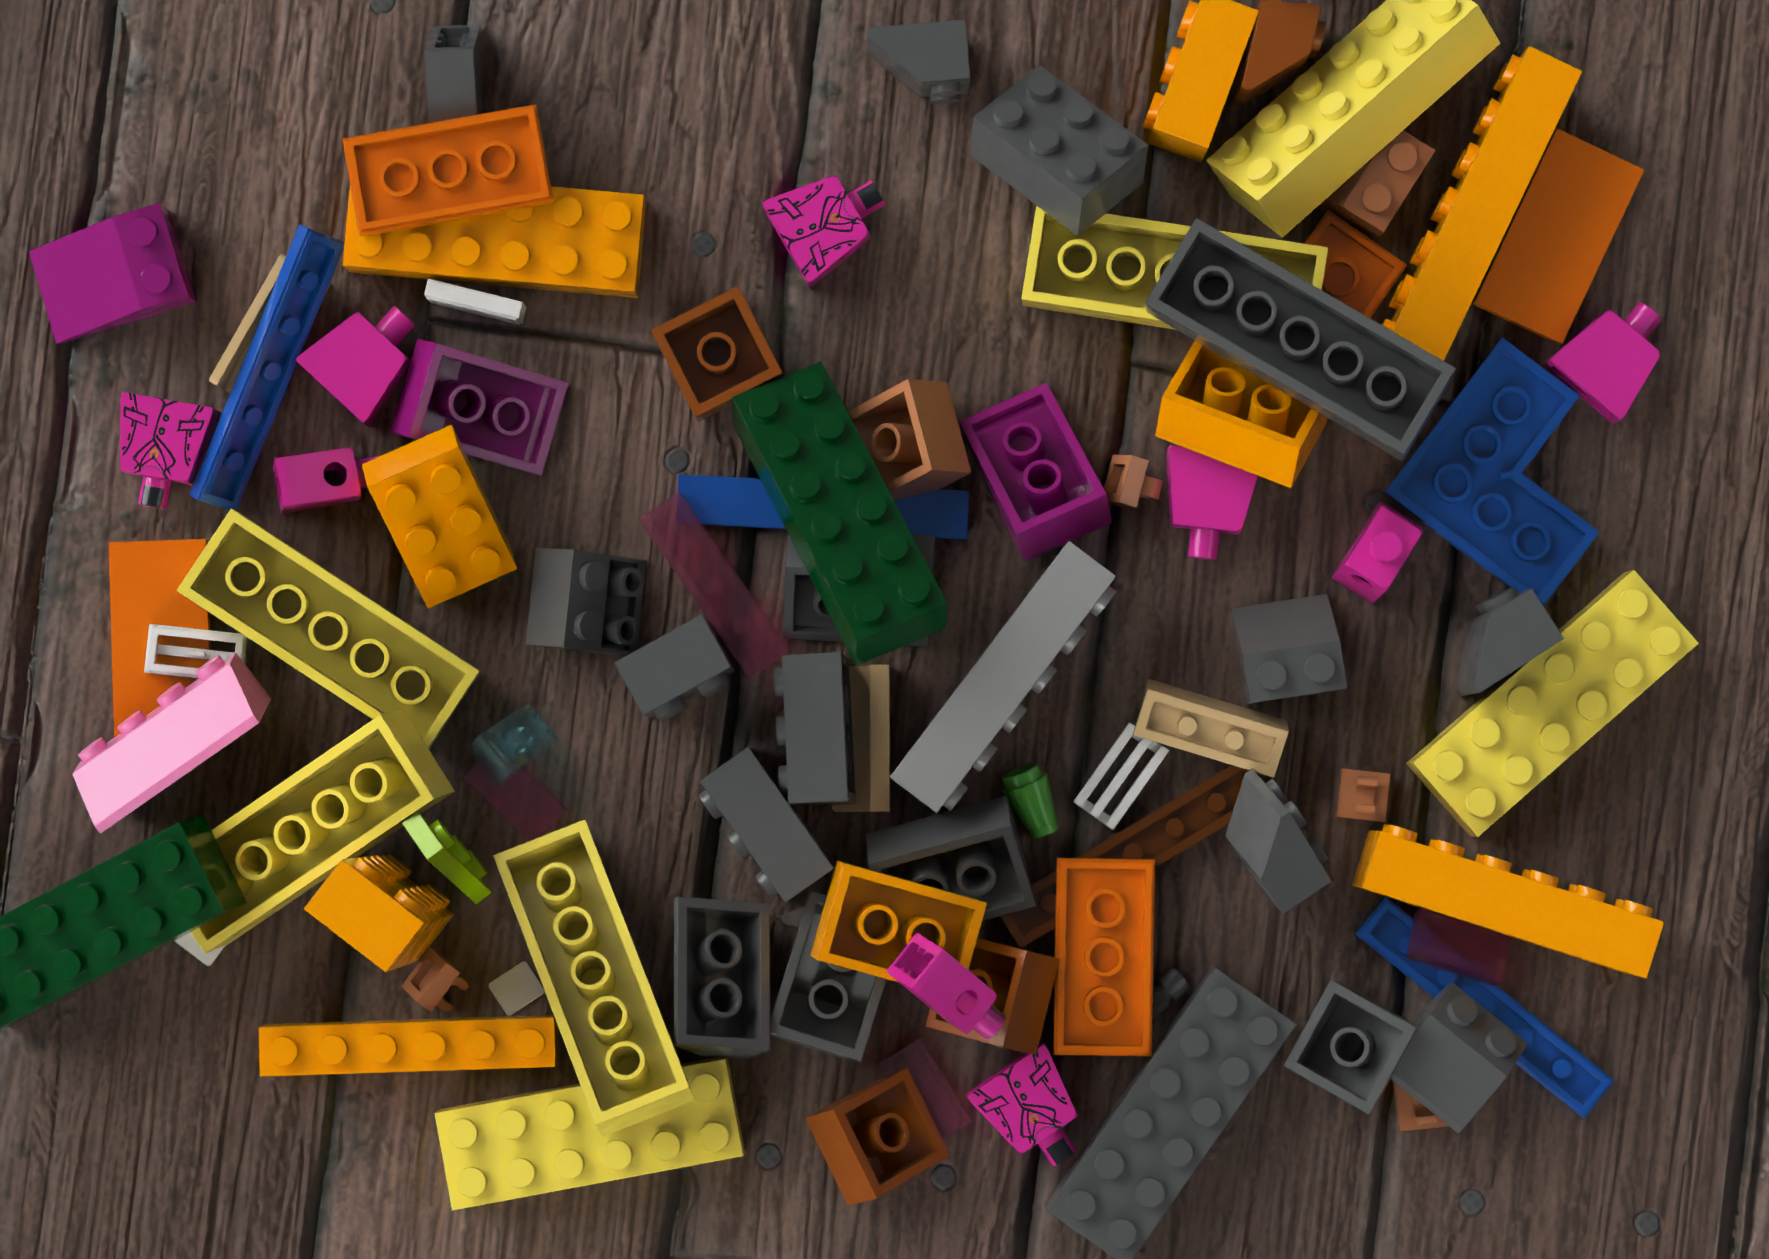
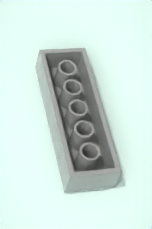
[889,541,1117,813]

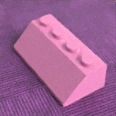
[72,653,271,834]

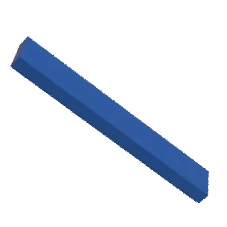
[189,224,345,511]
[676,474,970,540]
[1354,896,1615,1118]

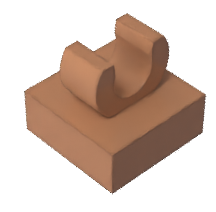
[1104,455,1163,508]
[1335,768,1391,822]
[402,947,469,1012]
[1393,1081,1448,1132]

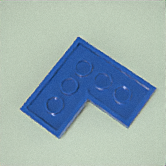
[1384,337,1599,606]

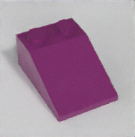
[29,202,197,344]
[390,338,568,476]
[959,382,1112,562]

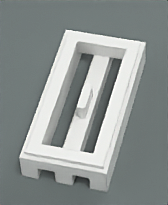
[424,279,527,325]
[144,624,248,678]
[1073,722,1169,830]

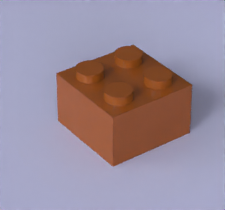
[651,286,783,422]
[925,938,1060,1055]

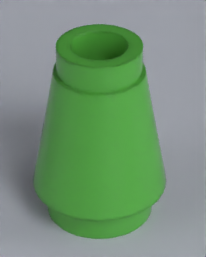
[1002,763,1059,839]

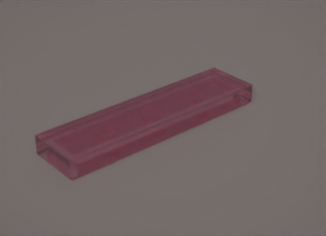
[639,491,790,679]

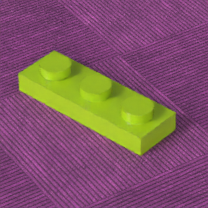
[402,811,492,904]

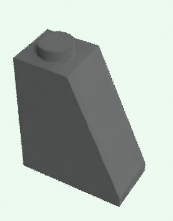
[424,25,483,123]

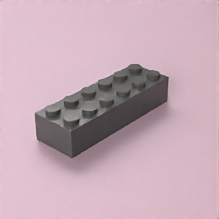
[1145,218,1456,461]
[1044,966,1297,1259]

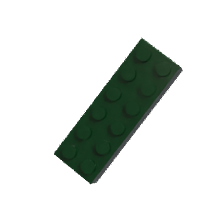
[732,361,948,666]
[0,814,247,1030]

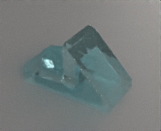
[469,703,559,787]

